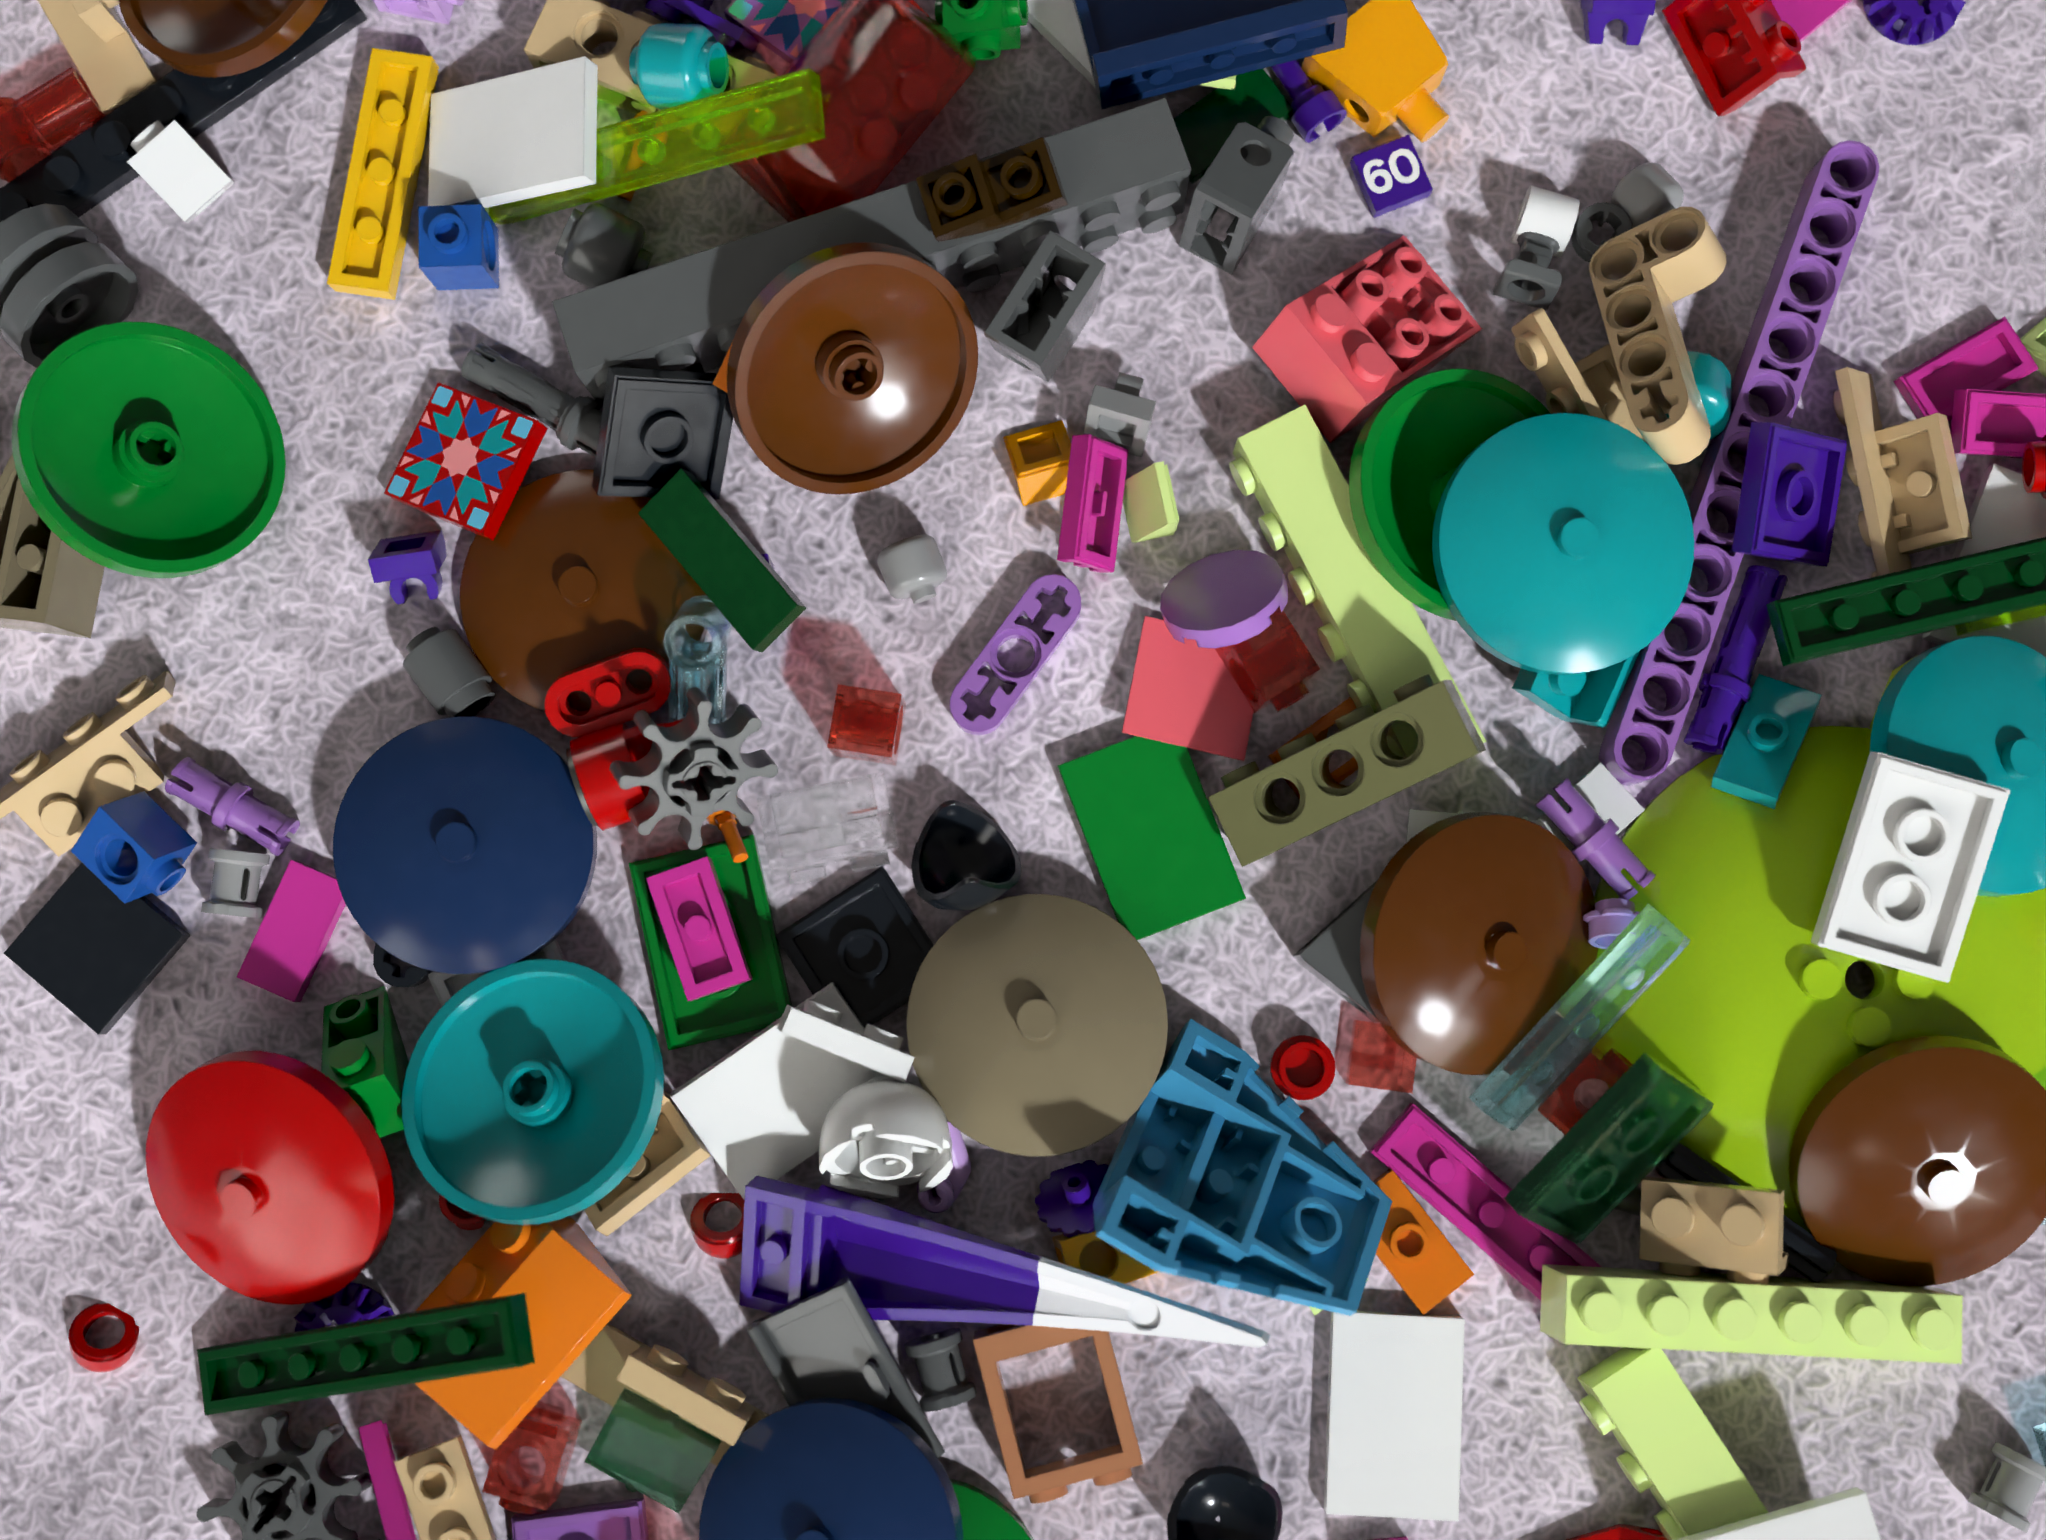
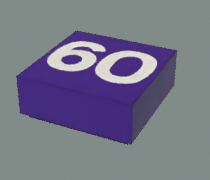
[1350,135,1433,218]

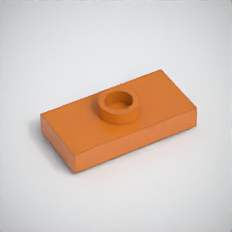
[1373,1169,1474,1315]

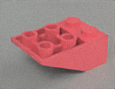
[1252,235,1482,443]

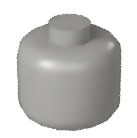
[1611,162,1684,228]
[877,534,947,604]

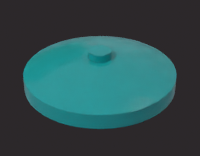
[1432,413,1695,675]
[1870,636,2046,897]
[401,959,664,1225]

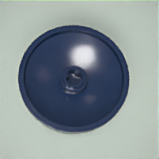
[333,717,597,974]
[699,1398,963,1540]

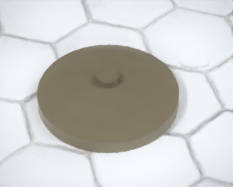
[907,894,1168,1157]

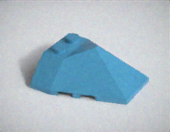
[1093,1019,1392,1316]

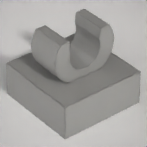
[1083,372,1156,457]

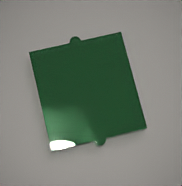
[584,1388,721,1513]

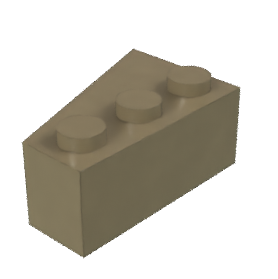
[0,453,105,638]

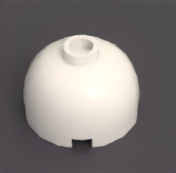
[819,1076,953,1199]

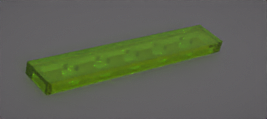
[488,68,825,225]

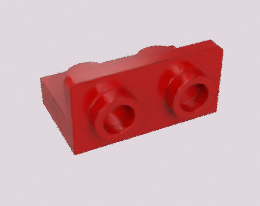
[1662,0,1806,116]

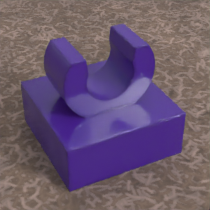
[368,530,447,605]

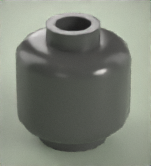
[555,203,653,288]

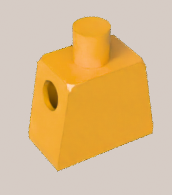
[1302,0,1450,143]

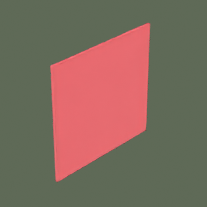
[1122,616,1261,761]

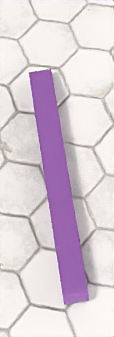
[1599,140,1880,786]

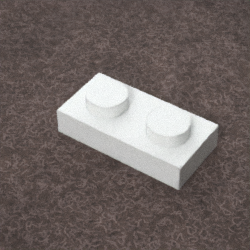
[777,999,915,1082]

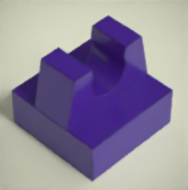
[1580,0,1656,45]

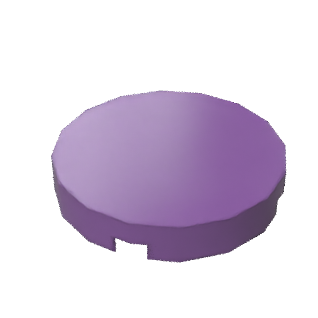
[1160,550,1288,649]

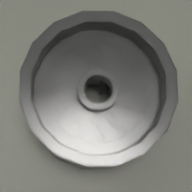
[0,203,139,368]

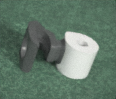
[1492,185,1580,311]

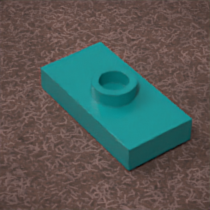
[1711,674,1822,809]

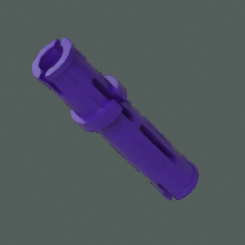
[1684,565,1788,755]

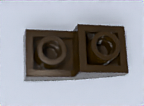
[916,137,1068,242]

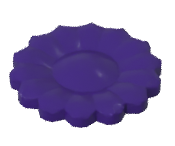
[1035,1160,1109,1238]

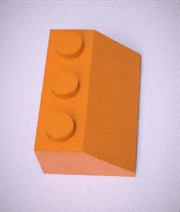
[414,1216,632,1449]

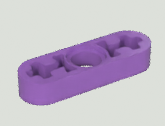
[950,574,1081,735]

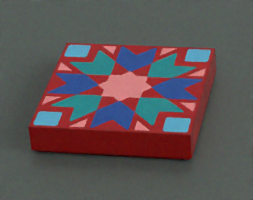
[384,382,548,541]

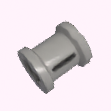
[201,848,270,918]
[1968,1442,2046,1533]

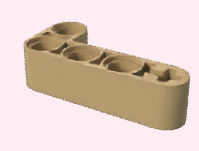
[1589,207,1727,465]

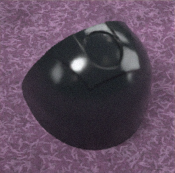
[911,800,1022,911]
[1167,1466,1282,1540]

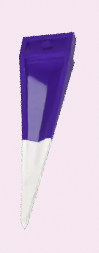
[739,1176,1271,1348]

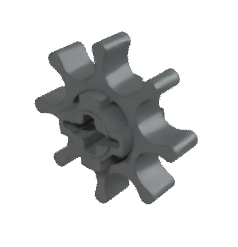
[609,687,778,850]
[197,1410,372,1540]

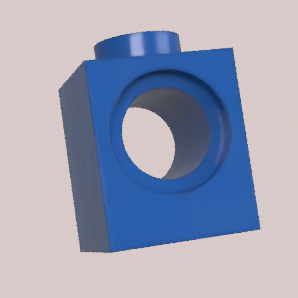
[418,204,499,291]
[71,791,197,904]

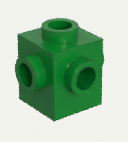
[935,0,1028,61]

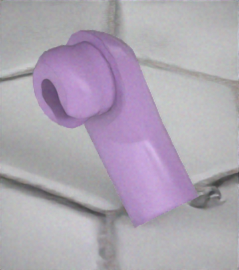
[917,1120,971,1213]

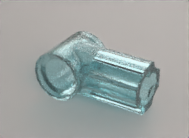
[663,595,732,724]

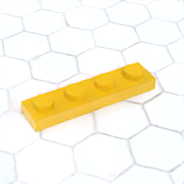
[327,48,439,300]

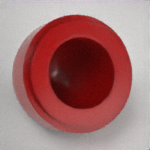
[690,1193,744,1259]
[69,1303,139,1373]

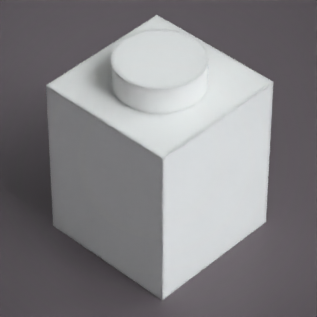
[127,120,234,223]

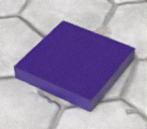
[1732,422,1847,567]

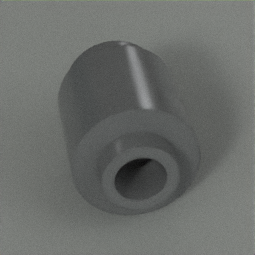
[403,627,496,718]

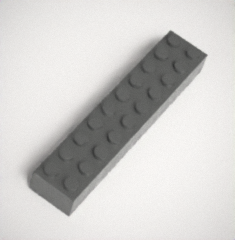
[552,97,1191,407]

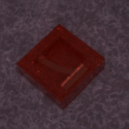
[1346,1020,1417,1094]

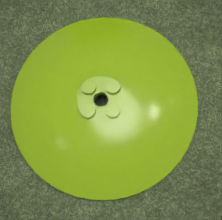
[1584,726,2046,1233]

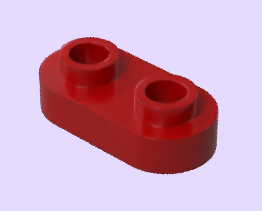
[544,648,672,737]

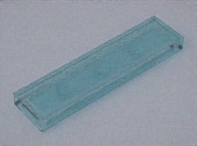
[1469,903,1691,1131]

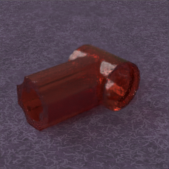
[0,67,106,182]

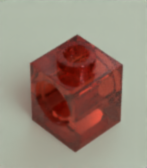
[1215,607,1320,714]
[827,684,906,766]
[1537,1044,1644,1156]
[482,1406,582,1514]

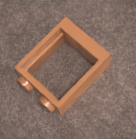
[973,1324,1143,1504]

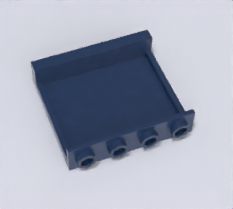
[1073,0,1348,109]

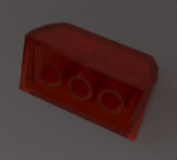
[716,0,976,223]

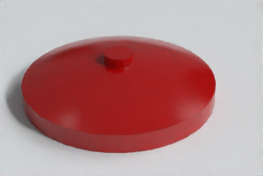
[146,1051,394,1305]

